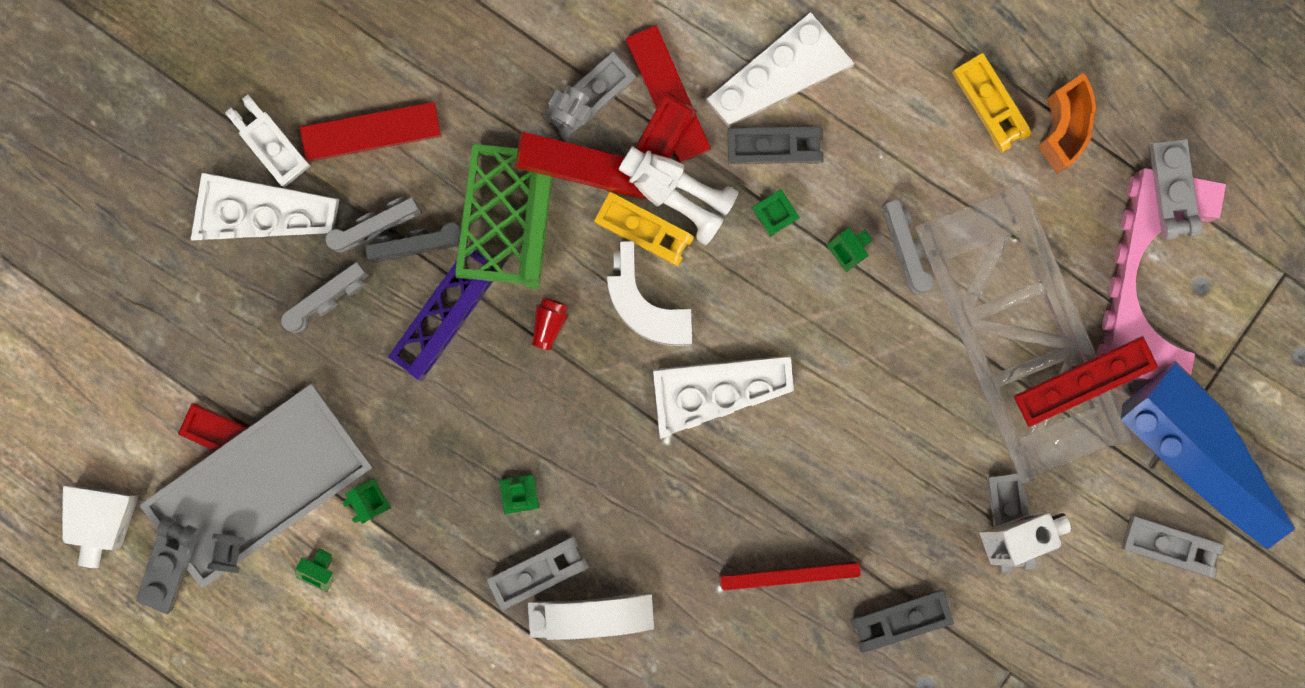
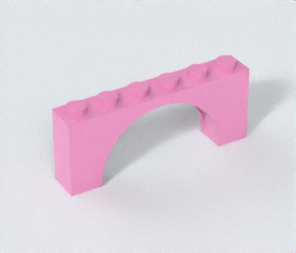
[1096,168,1226,382]

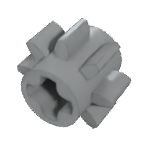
[548,86,591,129]

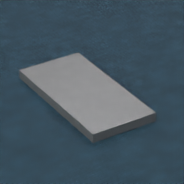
[139,383,373,589]

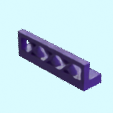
[388,246,496,381]

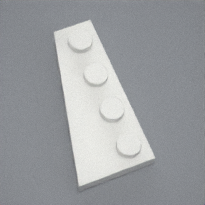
[706,12,855,127]
[191,173,339,240]
[653,355,794,439]

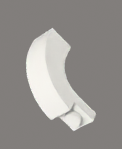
[607,241,692,346]
[528,594,654,640]

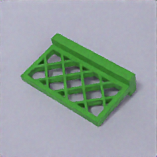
[455,144,553,289]

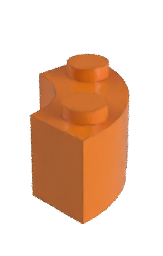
[1038,72,1096,174]

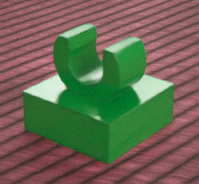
[752,189,800,237]
[826,228,873,272]
[499,474,539,514]
[343,479,391,524]
[295,549,333,593]

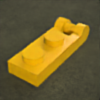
[952,53,1032,153]
[594,192,695,267]

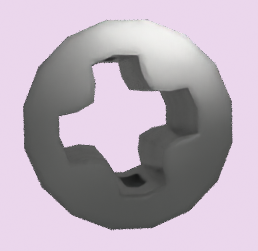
[207,534,245,573]

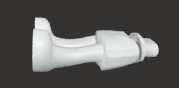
[618,146,739,246]

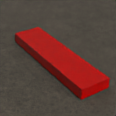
[626,25,711,163]
[300,102,442,162]
[515,132,646,199]
[1013,336,1159,428]
[719,561,861,591]

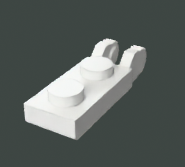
[225,94,311,188]

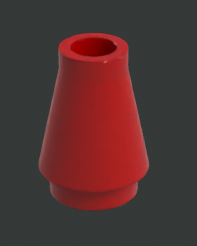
[531,297,569,351]

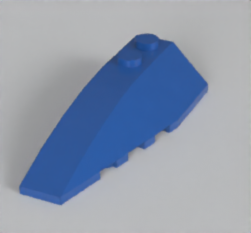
[1121,360,1295,550]

